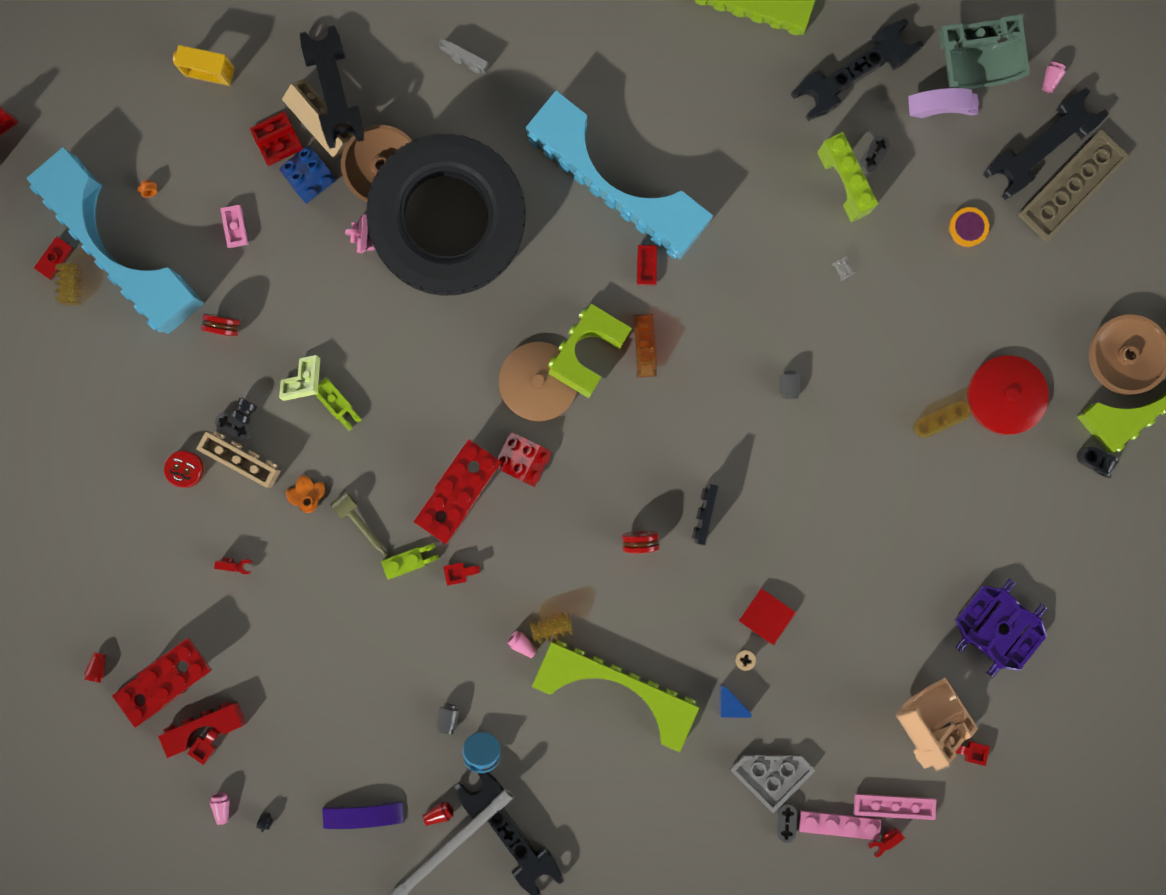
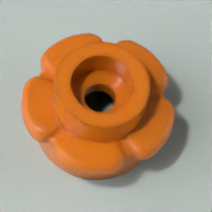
[137,180,157,198]

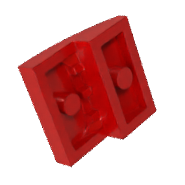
[249,111,303,167]
[739,588,796,646]

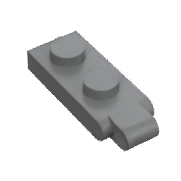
[439,39,489,74]

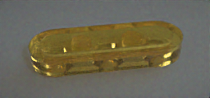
[913,401,971,438]

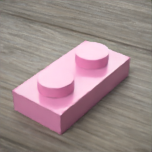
[220,205,249,248]

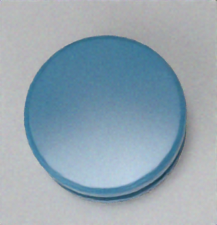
[463,732,500,773]

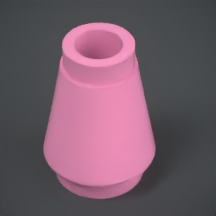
[1042,62,1066,93]
[507,631,538,658]
[209,792,230,825]

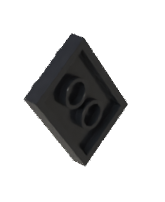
[692,484,718,545]

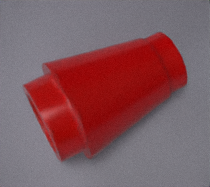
[84,652,106,683]
[422,802,454,826]

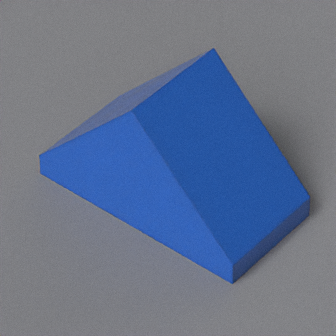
[719,683,752,718]

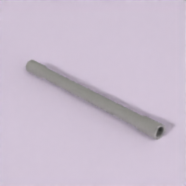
[389,789,514,895]

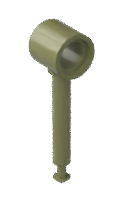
[330,491,388,557]

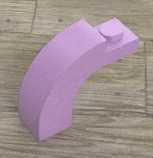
[908,88,979,118]

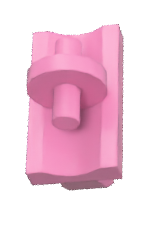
[345,214,375,253]

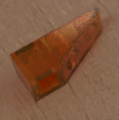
[633,314,657,377]

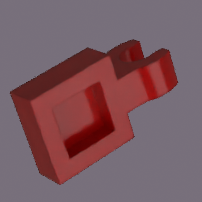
[214,557,253,575]
[443,562,481,586]
[187,728,221,765]
[955,741,990,766]
[868,828,905,858]

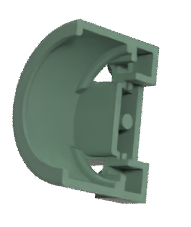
[938,14,1030,90]

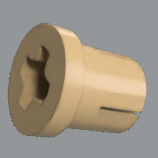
[735,650,756,671]

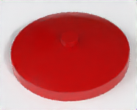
[967,355,1049,435]

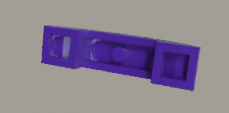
[322,802,404,829]

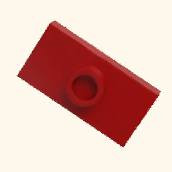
[34,236,75,280]
[636,245,658,286]

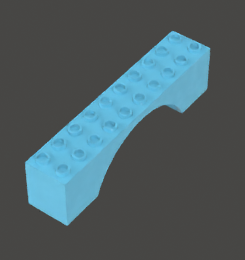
[526,91,713,260]
[26,147,204,334]

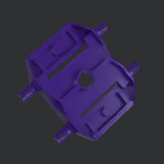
[955,579,1047,678]

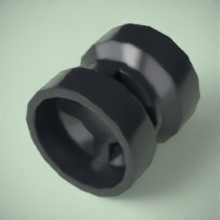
[230,397,257,424]

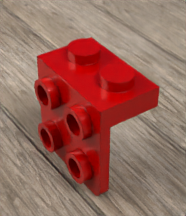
[497,432,552,487]

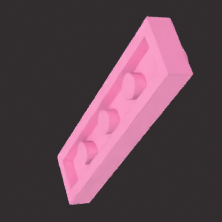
[853,793,936,820]
[798,810,881,840]

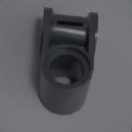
[1077,447,1120,478]

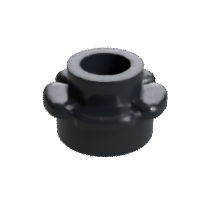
[256,812,273,832]

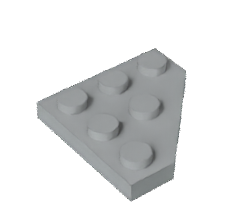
[730,755,816,813]

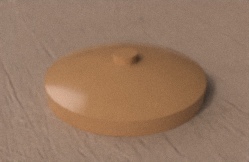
[341,125,412,203]
[1089,314,1166,395]
[499,342,577,422]

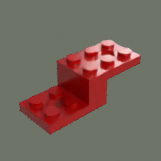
[413,439,502,544]
[112,638,213,728]

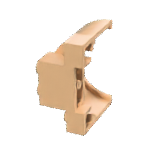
[896,678,978,770]

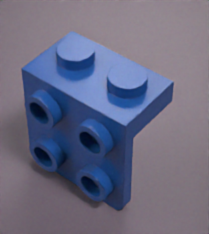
[279,146,337,204]

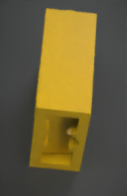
[173,45,235,86]

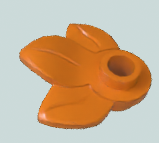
[286,475,325,513]

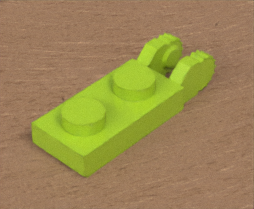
[315,377,362,431]
[381,543,440,580]

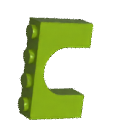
[817,132,878,223]
[548,304,632,398]

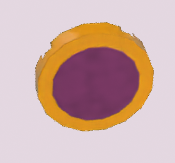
[948,207,989,247]

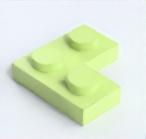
[279,355,320,401]

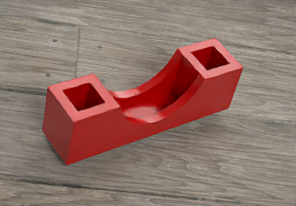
[158,701,246,758]

